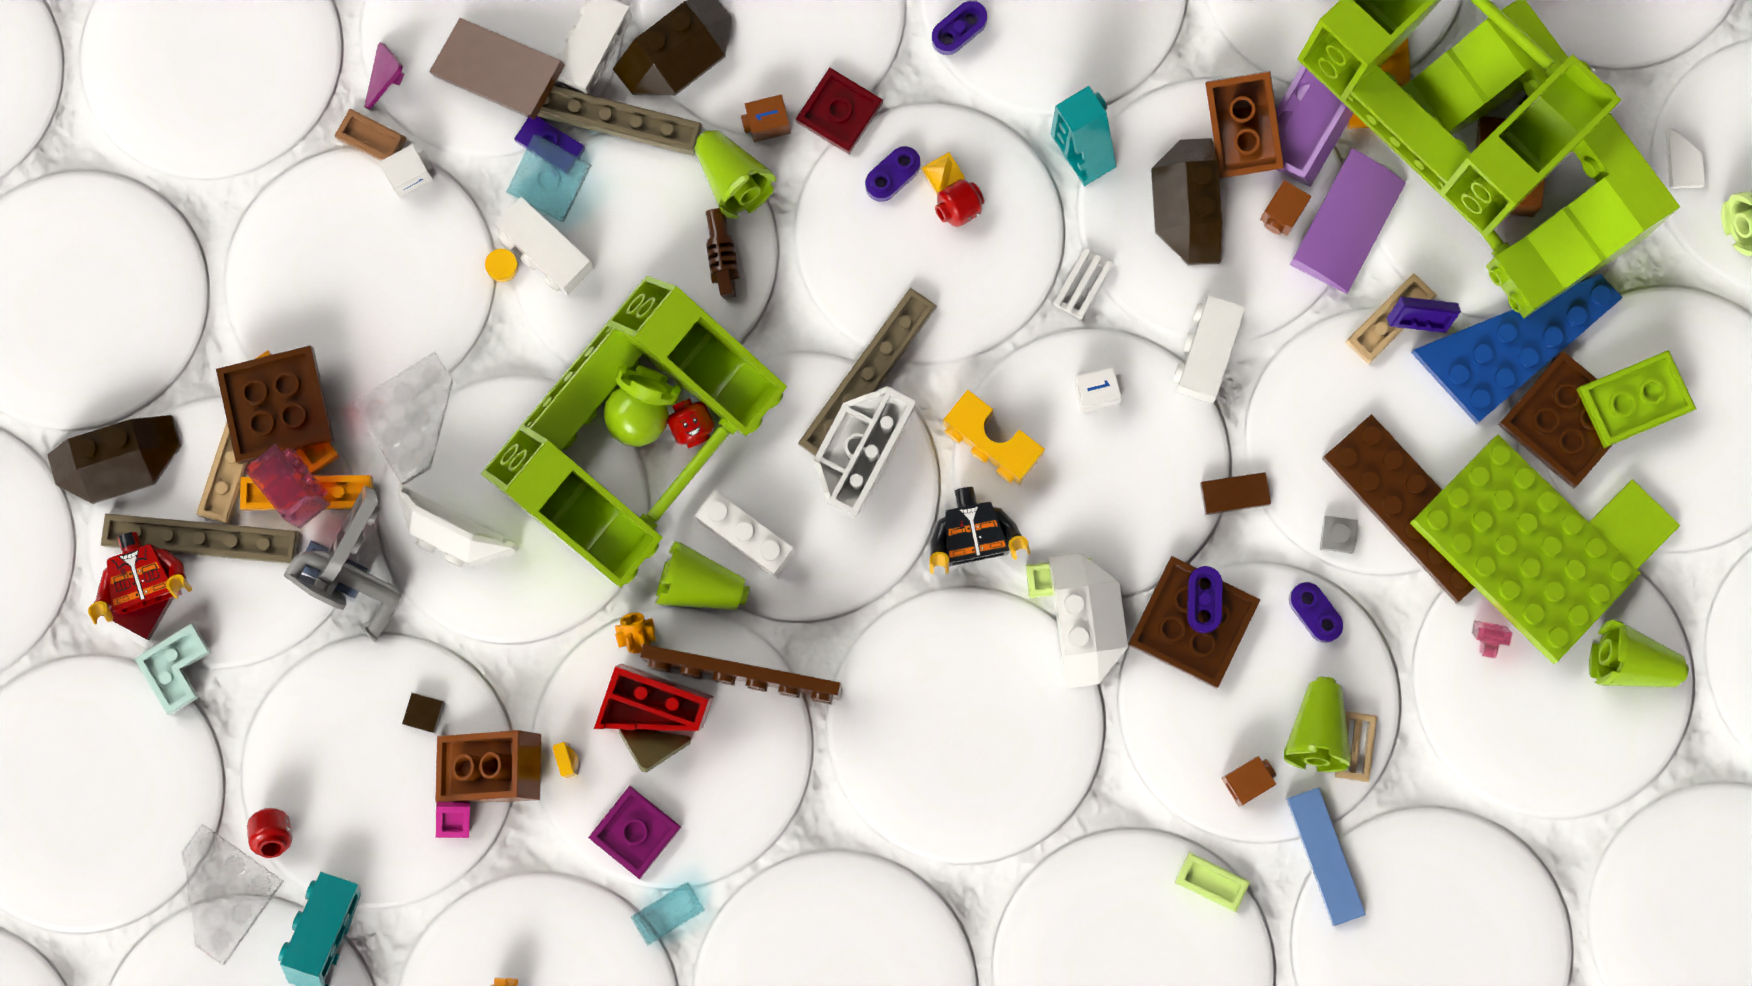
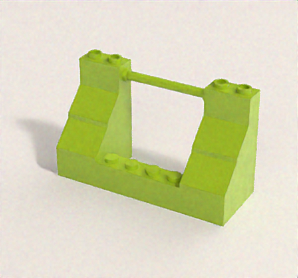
[1297,0,1622,238]
[1401,0,1680,318]
[480,276,787,588]

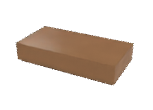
[334,109,407,161]

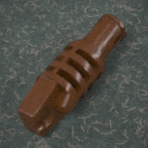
[705,208,740,299]

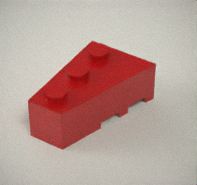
[594,663,714,731]

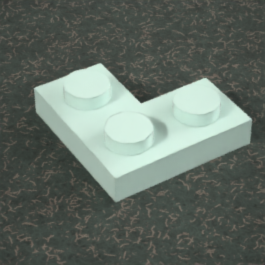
[134,624,211,715]

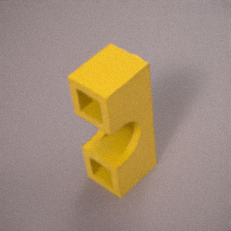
[943,389,1045,485]

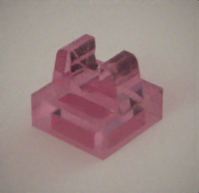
[1471,620,1512,658]

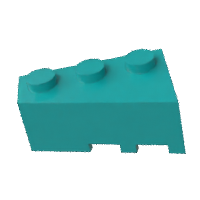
[1050,86,1116,187]
[278,871,361,986]

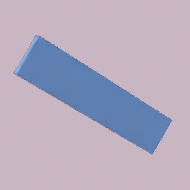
[1286,788,1366,926]

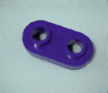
[931,1,987,55]
[865,146,920,202]
[1187,566,1222,633]
[1289,582,1343,643]

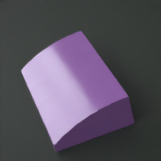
[1276,65,1354,187]
[1290,148,1406,294]

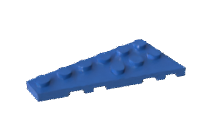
[1411,274,1623,425]

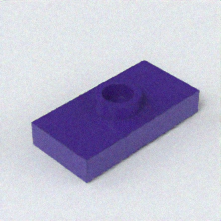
[514,117,586,174]
[1387,296,1461,333]

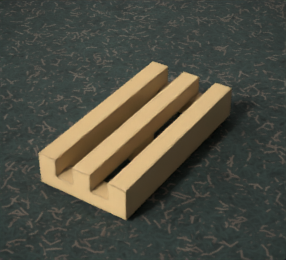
[1334,711,1377,782]

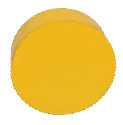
[485,248,519,282]

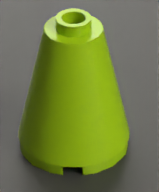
[694,130,776,219]
[655,541,750,610]
[1589,620,1689,688]
[1284,676,1351,772]

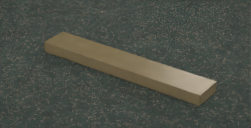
[509,86,702,156]
[798,287,937,456]
[101,513,300,564]

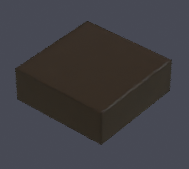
[402,693,445,733]

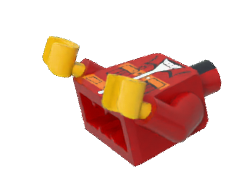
[88,532,192,624]

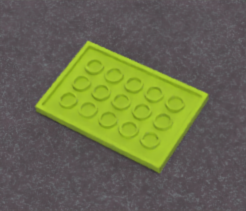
[1410,434,1641,664]

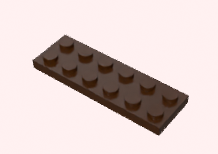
[1322,414,1475,603]
[640,644,842,705]

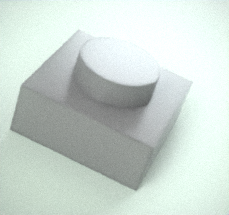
[1320,516,1358,554]

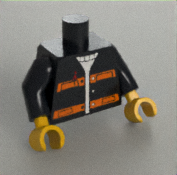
[929,487,1031,574]

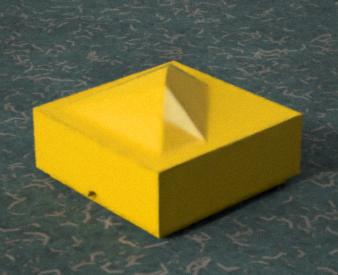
[922,152,966,195]
[552,742,579,778]

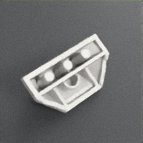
[813,386,917,517]
[396,484,520,567]
[1048,554,1128,688]

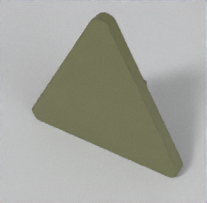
[619,729,691,772]

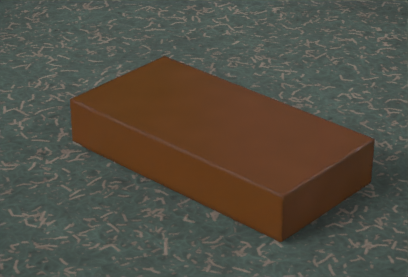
[1200,472,1271,515]

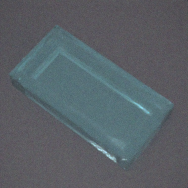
[631,882,705,946]

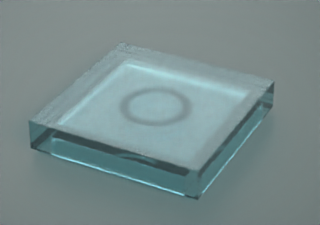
[506,135,592,222]

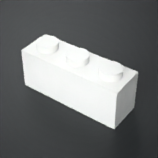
[554,0,633,95]
[495,197,594,296]
[1173,295,1246,404]
[695,490,795,578]

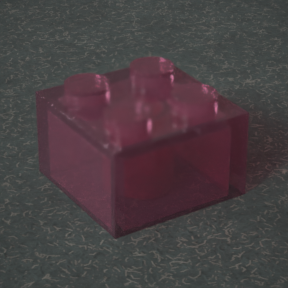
[244,444,331,529]

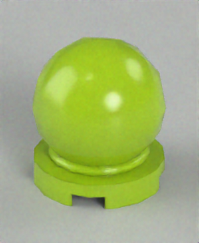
[604,364,681,447]

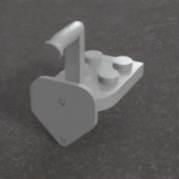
[283,485,401,642]

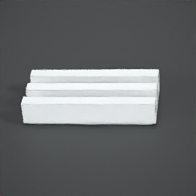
[1053,248,1113,320]

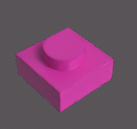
[436,802,470,838]

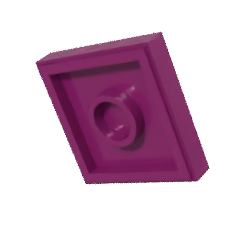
[588,785,682,879]

